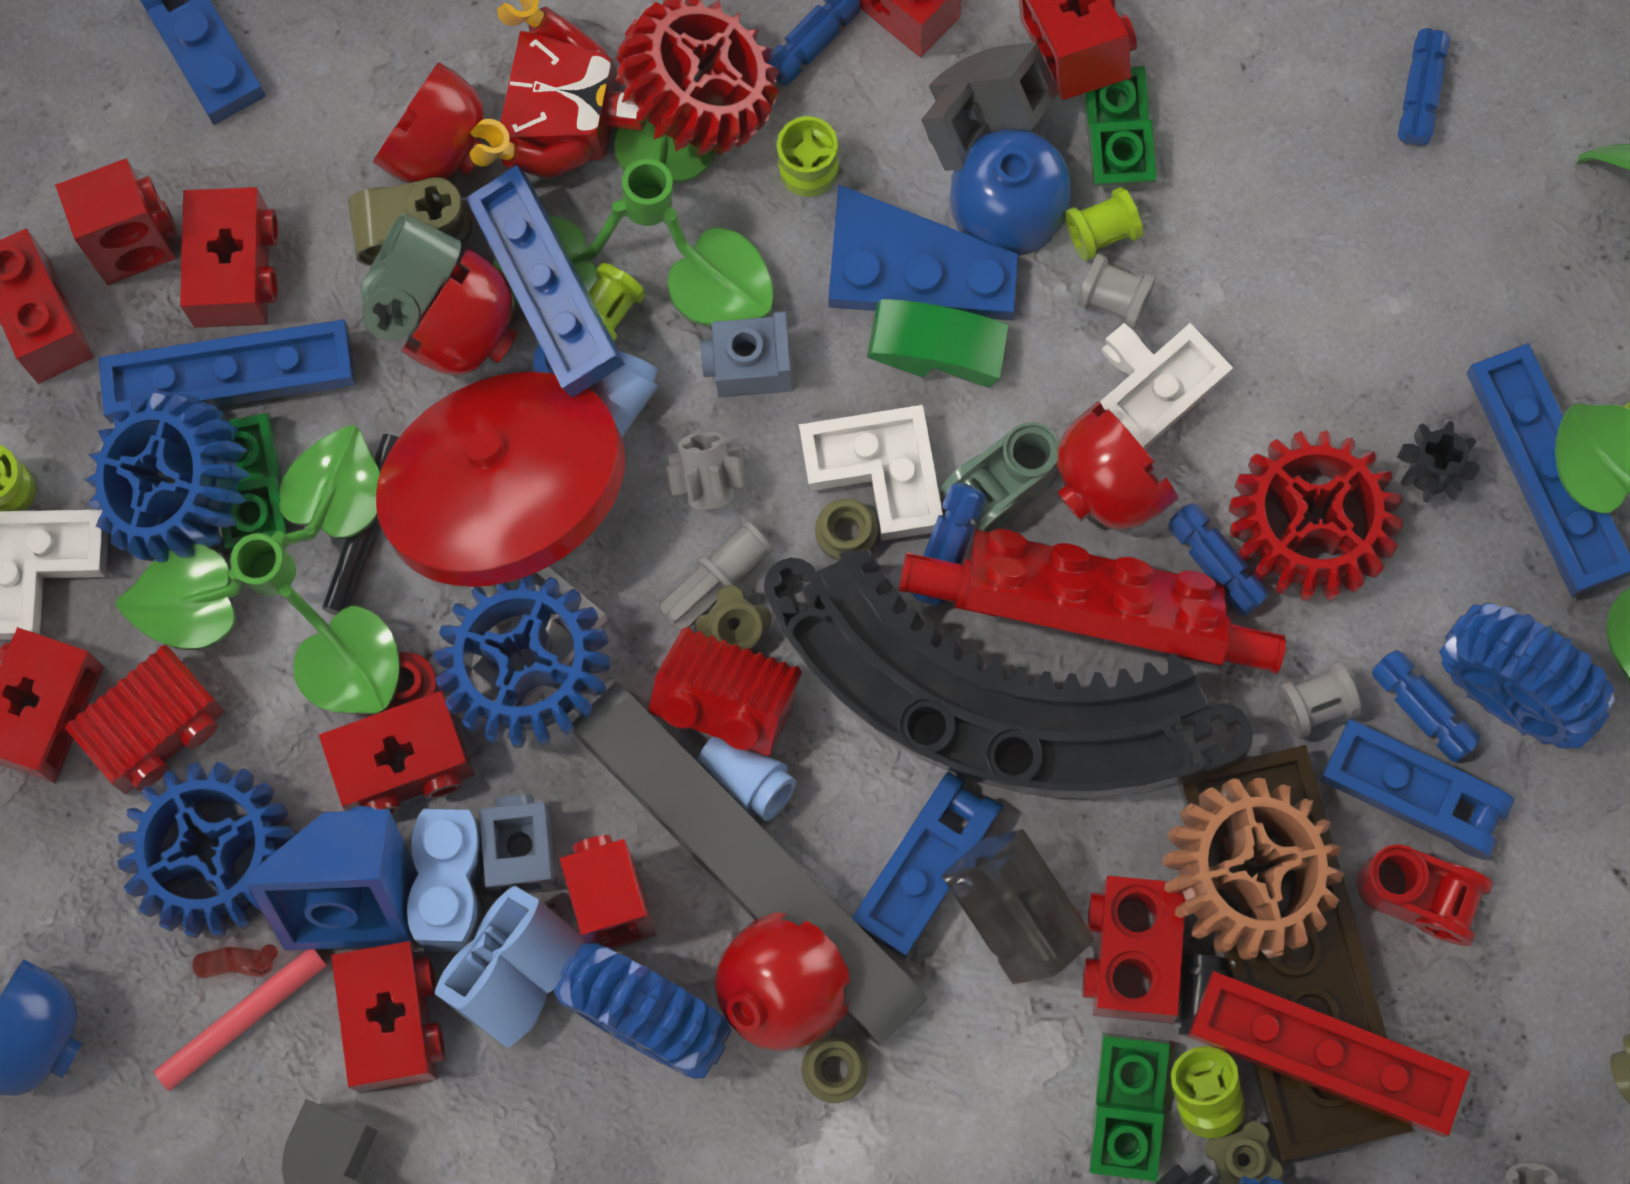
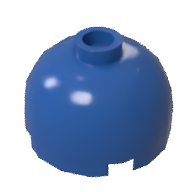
[950,129,1072,256]
[0,959,83,1096]

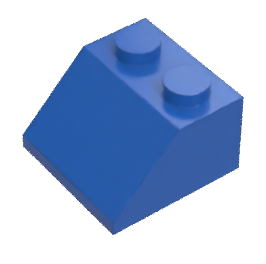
[247,806,419,950]

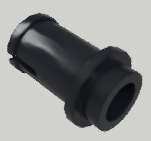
[1179,954,1230,1036]

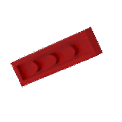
[1188,971,1471,1138]

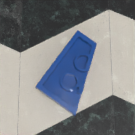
[828,184,1018,321]

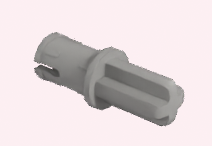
[659,521,773,631]

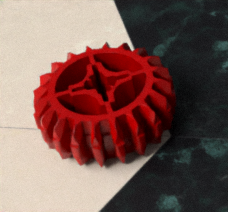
[615,0,779,157]
[1228,430,1403,601]

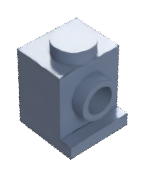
[700,311,792,397]
[479,795,558,897]

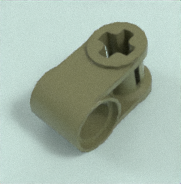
[348,178,472,266]

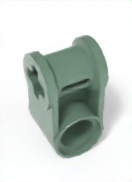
[360,212,461,340]
[940,422,1059,532]

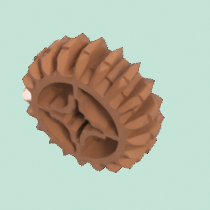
[1161,778,1345,960]

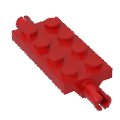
[898,529,1286,674]

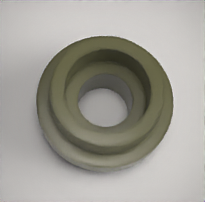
[815,499,878,561]
[801,1036,868,1103]

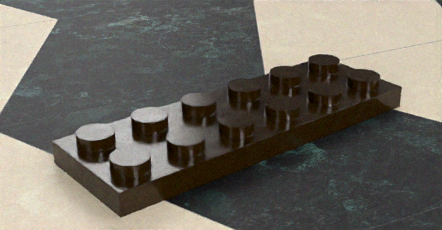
[1179,745,1413,1163]

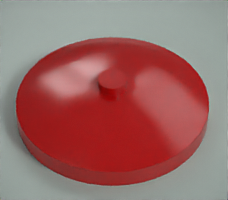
[376,372,626,587]

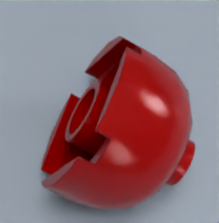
[372,62,488,183]
[401,248,518,375]
[1056,401,1178,530]
[714,912,850,1051]

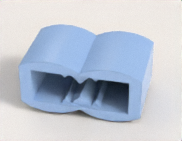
[407,809,484,952]
[434,886,586,1048]

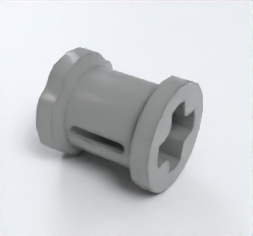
[1077,254,1156,329]
[1277,662,1361,739]

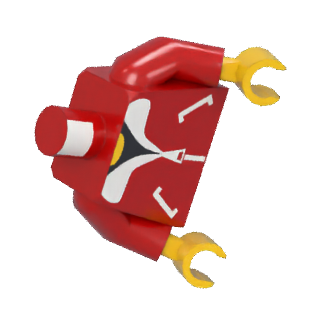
[470,0,647,179]

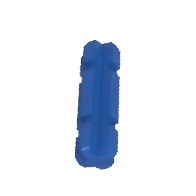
[767,0,861,86]
[1398,28,1450,146]
[911,483,985,606]
[1168,503,1269,616]
[1372,650,1480,763]

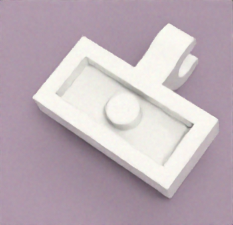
[1100,323,1233,449]

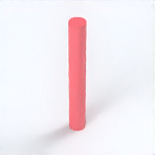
[153,949,328,1091]

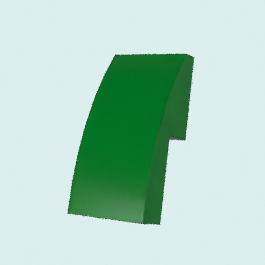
[1084,66,1156,186]
[867,299,1009,388]
[221,413,289,549]
[1089,1032,1170,1182]

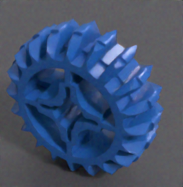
[84,391,251,562]
[434,575,611,748]
[1439,603,1615,749]
[117,762,296,938]
[554,943,731,1079]

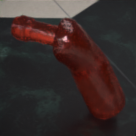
[192,944,278,979]

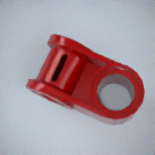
[1356,844,1493,946]

